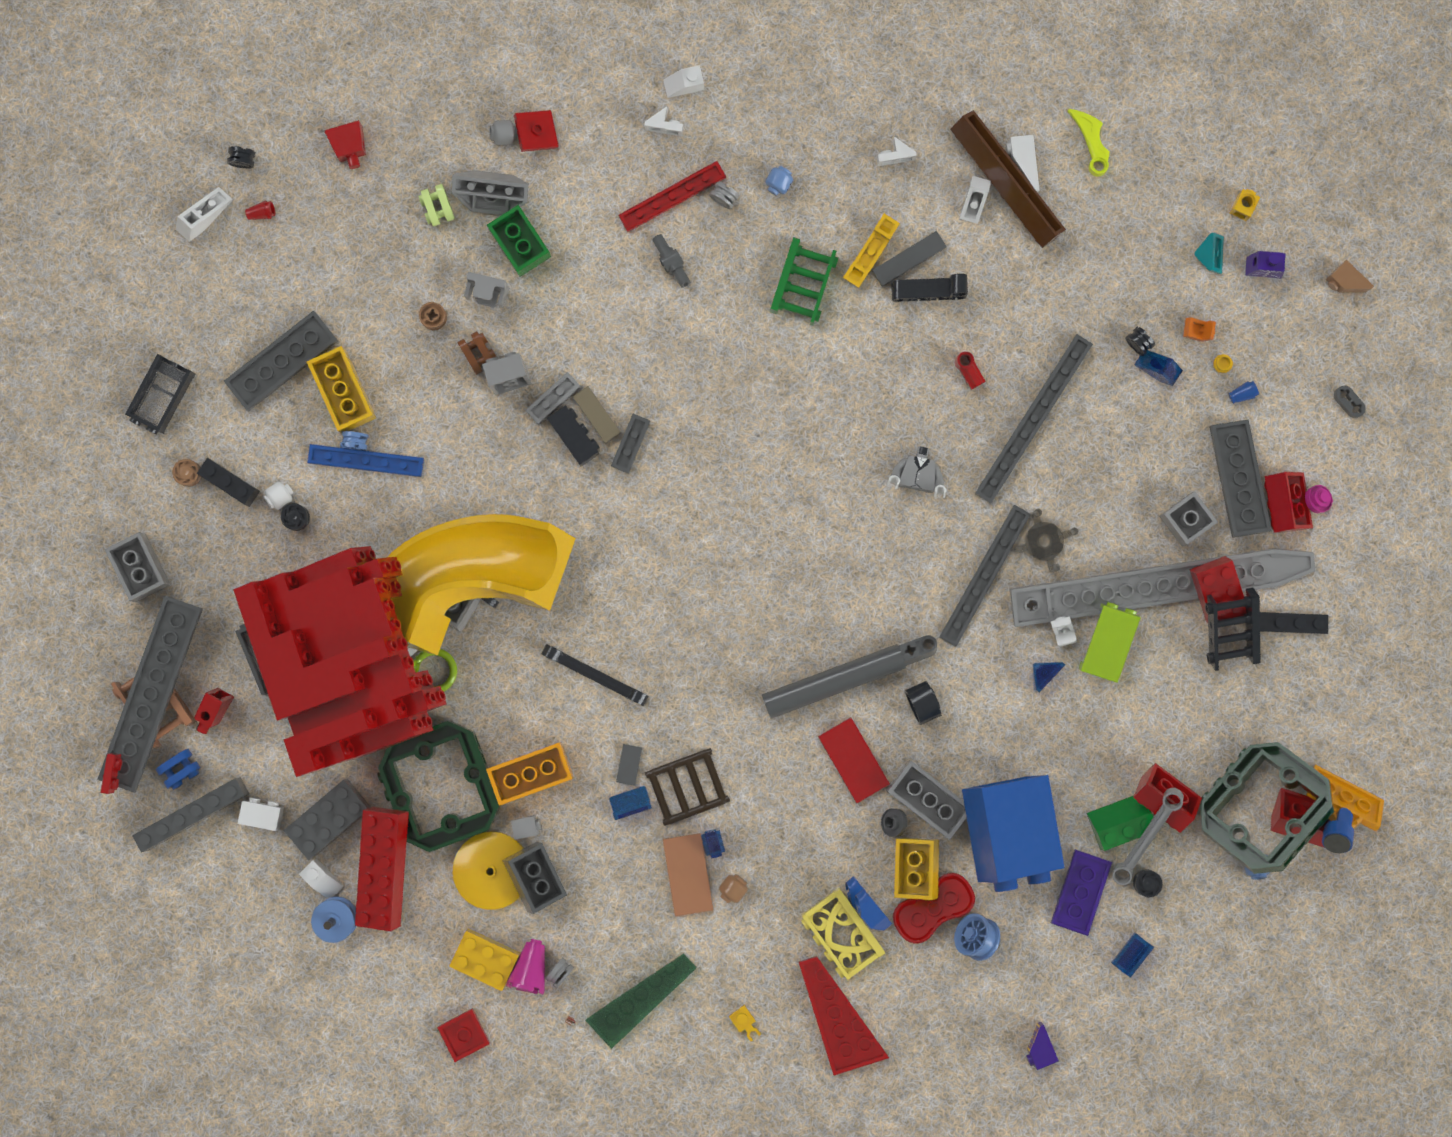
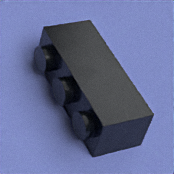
[547,405,600,467]
[196,458,260,507]

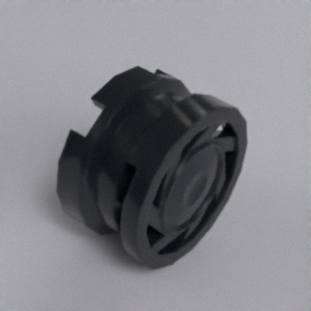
[227,146,256,169]
[1125,326,1155,356]
[281,503,310,531]
[1133,869,1163,898]

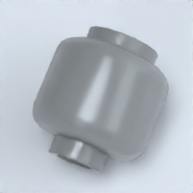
[490,120,518,145]

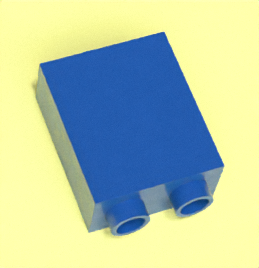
[962,775,1065,892]

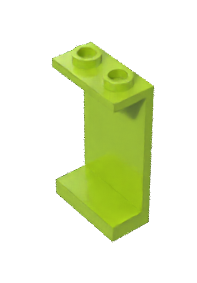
[1079,602,1141,683]

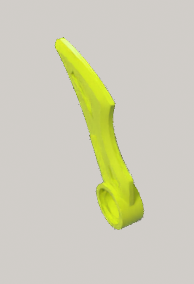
[1067,109,1110,177]

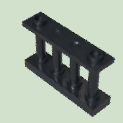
[1205,588,1261,671]

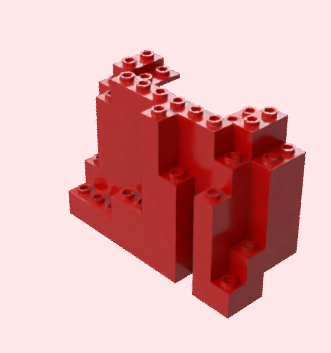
[233,546,447,777]

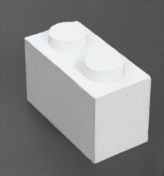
[238,797,284,831]

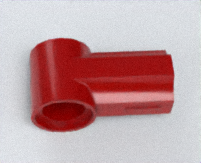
[954,352,986,390]

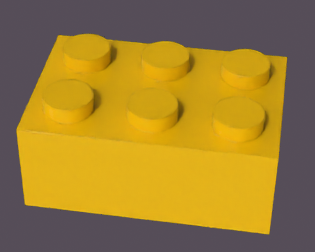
[894,838,939,900]
[449,928,521,991]

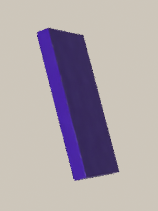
[1051,850,1112,936]

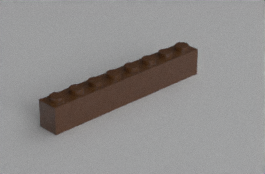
[950,110,1066,248]

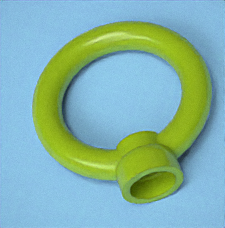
[412,649,457,691]

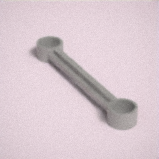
[1112,788,1184,885]

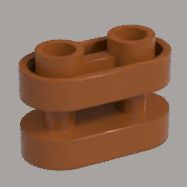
[457,331,498,375]

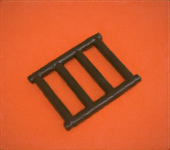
[645,748,730,826]

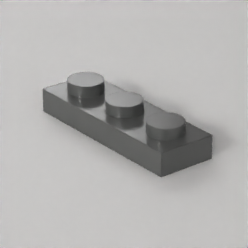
[611,414,651,474]

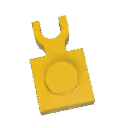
[729,1004,761,1042]

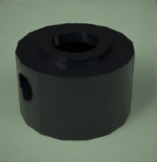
[905,681,942,725]

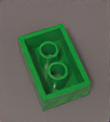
[487,204,551,277]

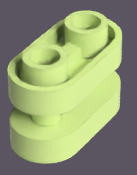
[418,184,455,227]

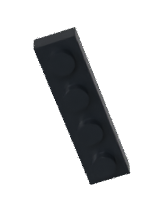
[1260,612,1328,634]

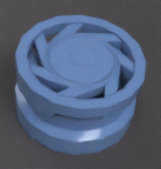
[340,431,369,451]

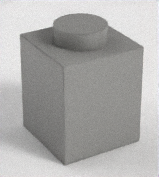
[511,815,542,840]

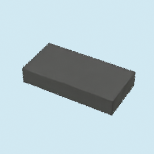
[616,744,642,786]

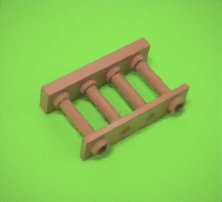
[111,677,197,748]

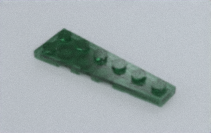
[585,953,697,1049]

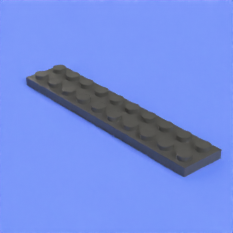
[97,596,203,793]

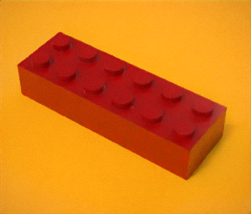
[355,807,409,932]

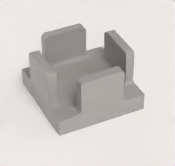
[464,272,510,308]

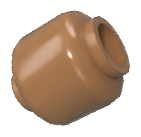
[719,874,748,903]

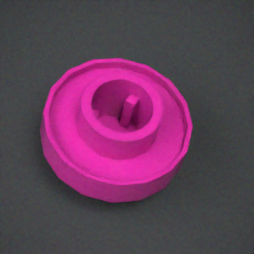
[1305,485,1333,514]

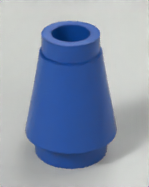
[1228,381,1259,404]

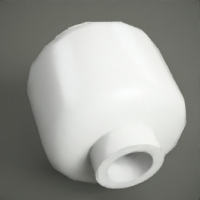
[263,482,293,510]

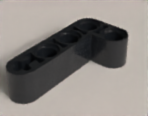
[891,273,968,302]

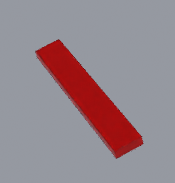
[618,161,726,232]

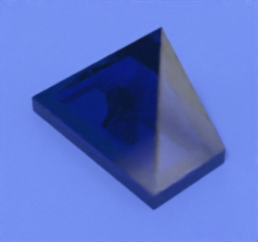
[1033,662,1065,693]

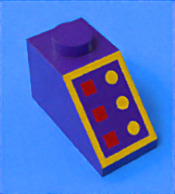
[1026,1022,1059,1070]

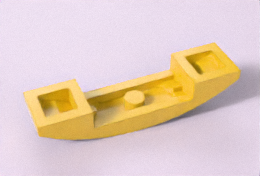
[843,213,900,288]

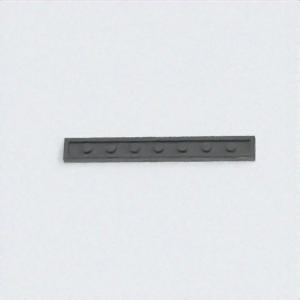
[939,505,1031,647]

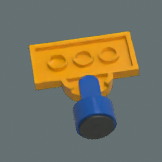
[1306,765,1384,854]

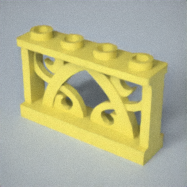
[801,887,885,980]

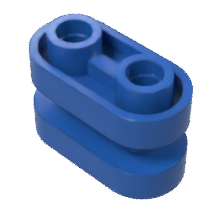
[155,748,201,790]

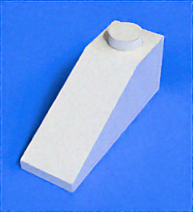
[1006,135,1040,193]
[176,187,233,242]

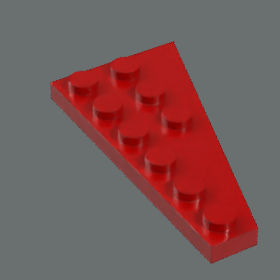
[798,956,889,1075]

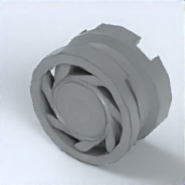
[709,182,739,209]
[545,957,574,989]

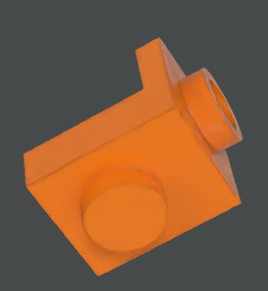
[1183,317,1216,341]

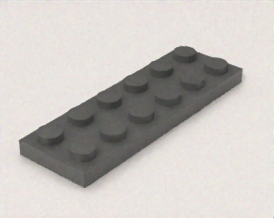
[224,310,338,412]
[1209,419,1272,538]

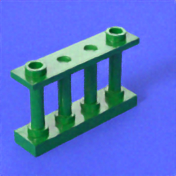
[770,237,839,326]

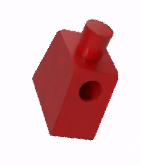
[324,120,366,169]
[194,688,234,734]

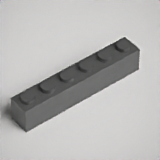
[132,777,249,853]

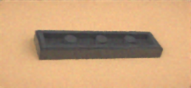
[872,231,947,287]

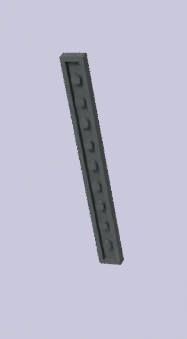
[975,334,1093,504]

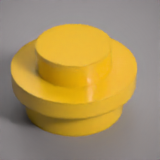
[1213,354,1233,374]

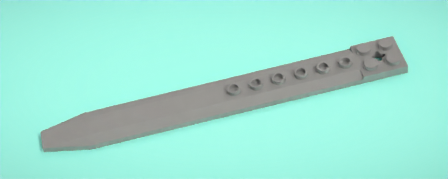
[1010,548,1315,627]

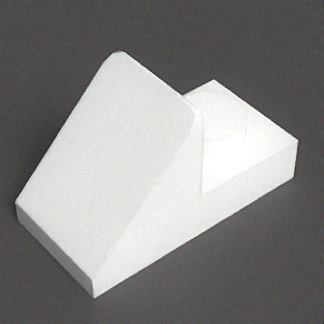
[644,107,683,137]
[877,137,917,166]

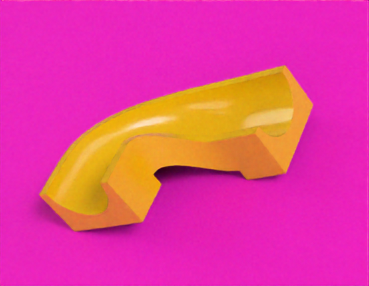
[388,514,576,656]

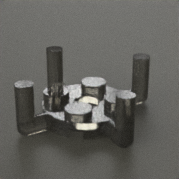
[1013,509,1079,573]

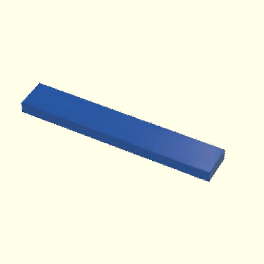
[307,444,424,477]

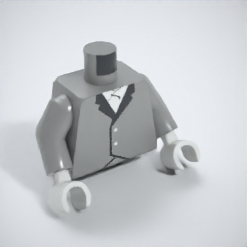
[887,446,946,498]

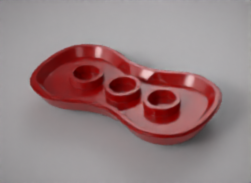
[893,873,975,944]

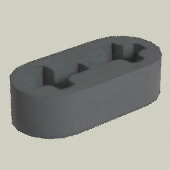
[1334,385,1366,418]

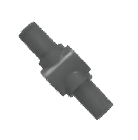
[652,234,691,288]

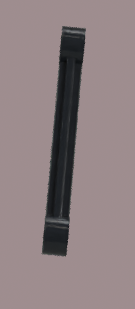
[541,644,649,706]

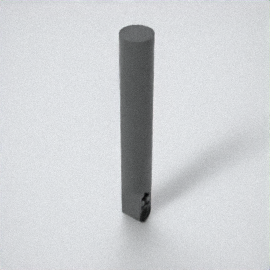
[762,635,937,719]

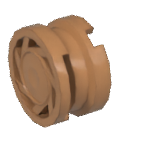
[419,302,447,330]
[172,459,202,487]

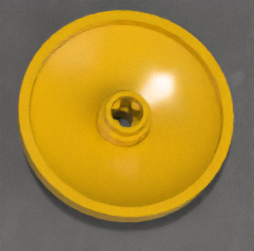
[452,831,524,910]

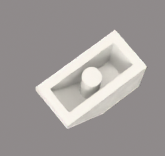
[663,65,704,98]
[960,176,991,224]
[299,859,344,899]

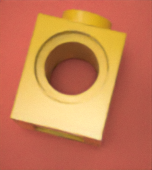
[1229,189,1260,221]

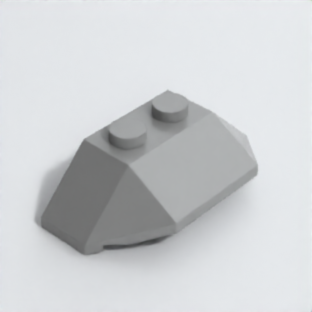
[452,170,529,215]

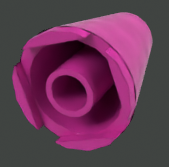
[506,939,545,995]

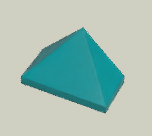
[1194,232,1224,274]

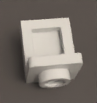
[1051,616,1077,647]

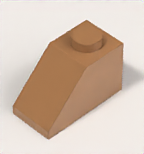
[1325,260,1374,293]

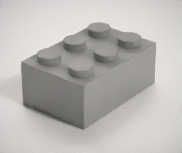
[482,352,532,395]
[104,532,171,602]

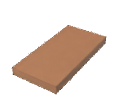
[663,833,713,917]

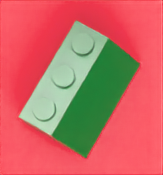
[1086,795,1154,851]

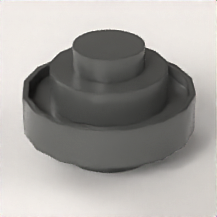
[881,808,908,837]

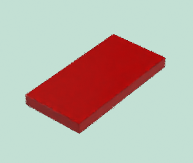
[818,717,890,803]

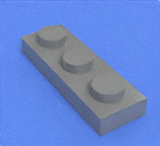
[525,372,581,425]

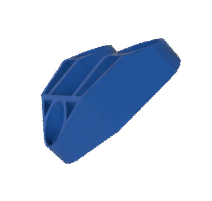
[845,876,892,931]

